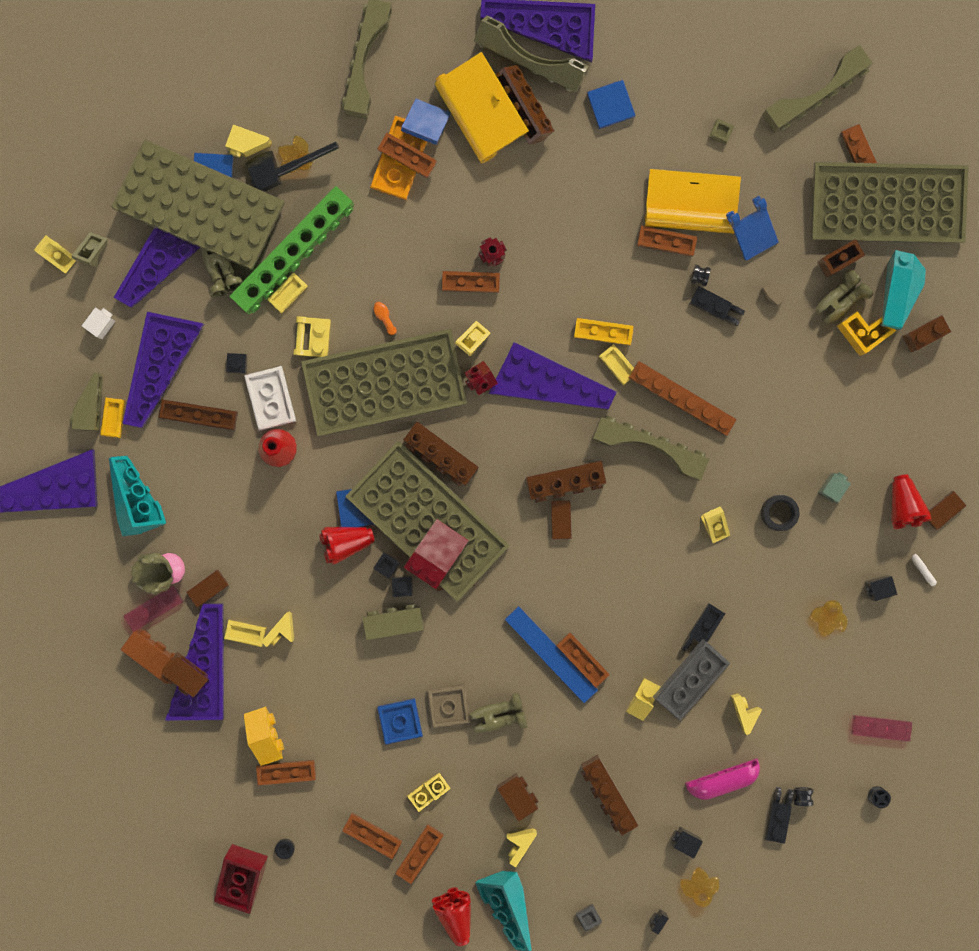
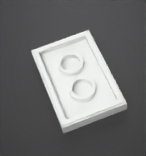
[244,366,297,431]

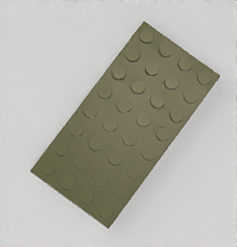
[111,140,285,271]
[811,162,969,243]
[301,329,467,437]
[345,441,510,602]

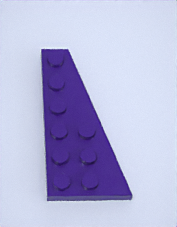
[480,0,595,63]
[114,227,200,308]
[122,312,205,428]
[489,342,617,410]
[0,449,98,513]
[165,604,224,721]

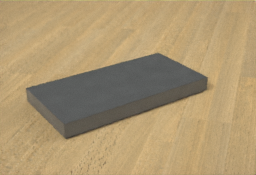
[653,639,730,721]

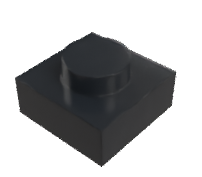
[226,353,247,374]
[373,552,400,579]
[650,909,669,935]

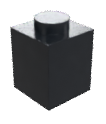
[864,575,898,601]
[392,576,414,597]
[671,827,703,859]

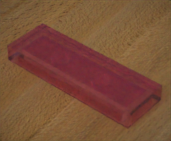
[124,585,184,632]
[851,715,912,741]

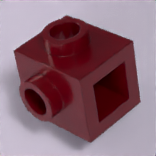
[478,237,507,267]
[465,361,498,395]

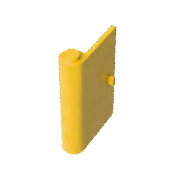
[434,52,529,163]
[645,169,741,234]

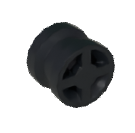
[691,264,711,286]
[868,786,891,808]
[794,787,814,806]

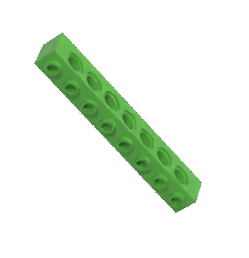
[230,186,354,314]

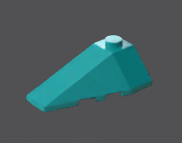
[882,250,926,330]
[109,456,166,536]
[475,871,532,951]

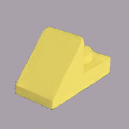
[34,235,76,274]
[455,321,491,356]
[701,507,730,543]
[261,612,294,647]
[626,677,661,721]
[731,693,762,735]
[507,828,537,867]

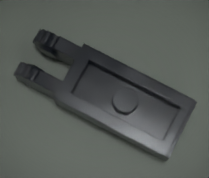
[689,286,745,326]
[681,603,726,651]
[765,787,793,844]

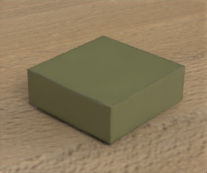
[709,118,734,145]

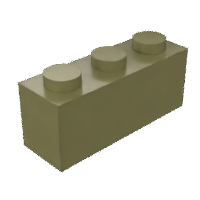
[362,604,424,640]

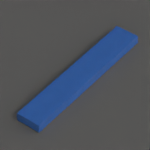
[505,606,598,703]

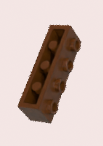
[496,65,554,145]
[403,421,479,486]
[526,461,606,503]
[581,755,638,836]

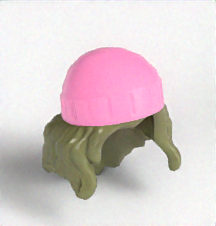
[131,553,185,595]

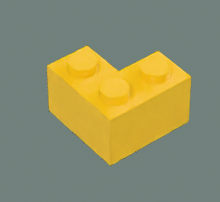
[837,311,896,356]
[244,707,284,766]

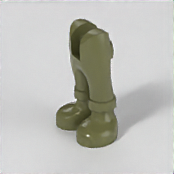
[201,248,242,297]
[815,269,874,324]
[469,693,527,732]

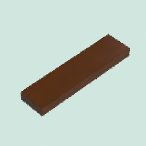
[159,399,238,431]

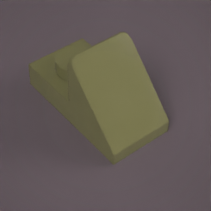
[72,232,107,267]

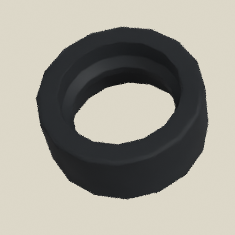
[761,495,800,531]

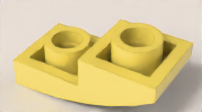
[407,773,451,812]

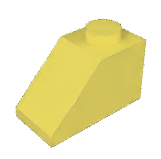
[225,125,272,158]

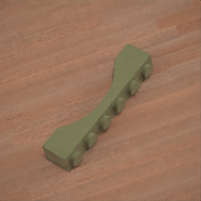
[341,0,392,119]
[474,16,589,92]
[762,45,873,133]
[592,415,709,481]

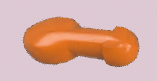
[374,302,397,336]

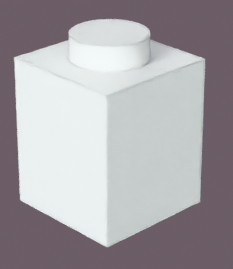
[82,307,116,339]

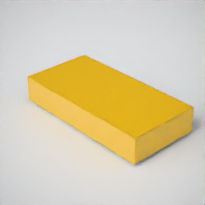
[100,397,126,438]

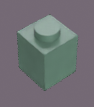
[818,472,851,503]

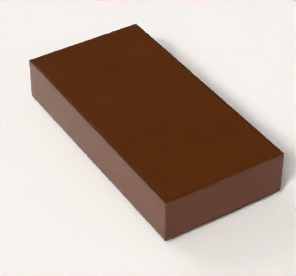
[928,491,966,530]
[551,500,572,539]
[186,569,229,608]

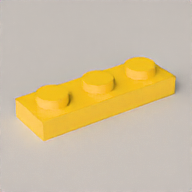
[574,318,634,346]

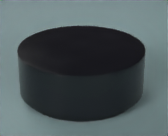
[275,838,295,859]

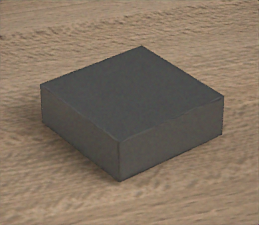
[576,904,602,932]

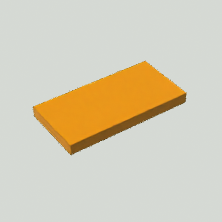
[370,116,427,201]

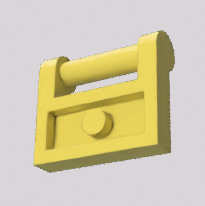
[293,316,331,357]

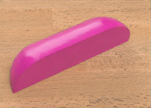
[685,758,760,800]

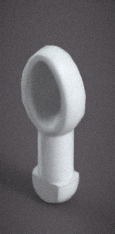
[912,554,937,586]

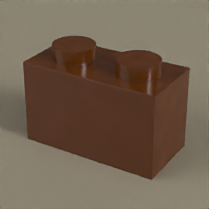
[817,239,865,278]
[902,315,951,353]
[162,651,209,697]
[497,773,539,821]

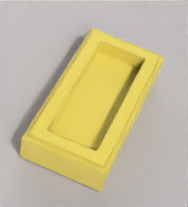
[267,272,308,314]
[599,344,634,385]
[224,620,267,647]

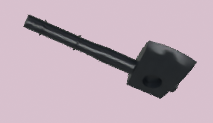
[246,141,339,192]

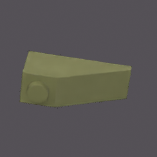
[69,372,103,431]

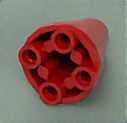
[259,429,297,467]
[891,474,931,530]
[319,527,375,565]
[432,887,471,947]

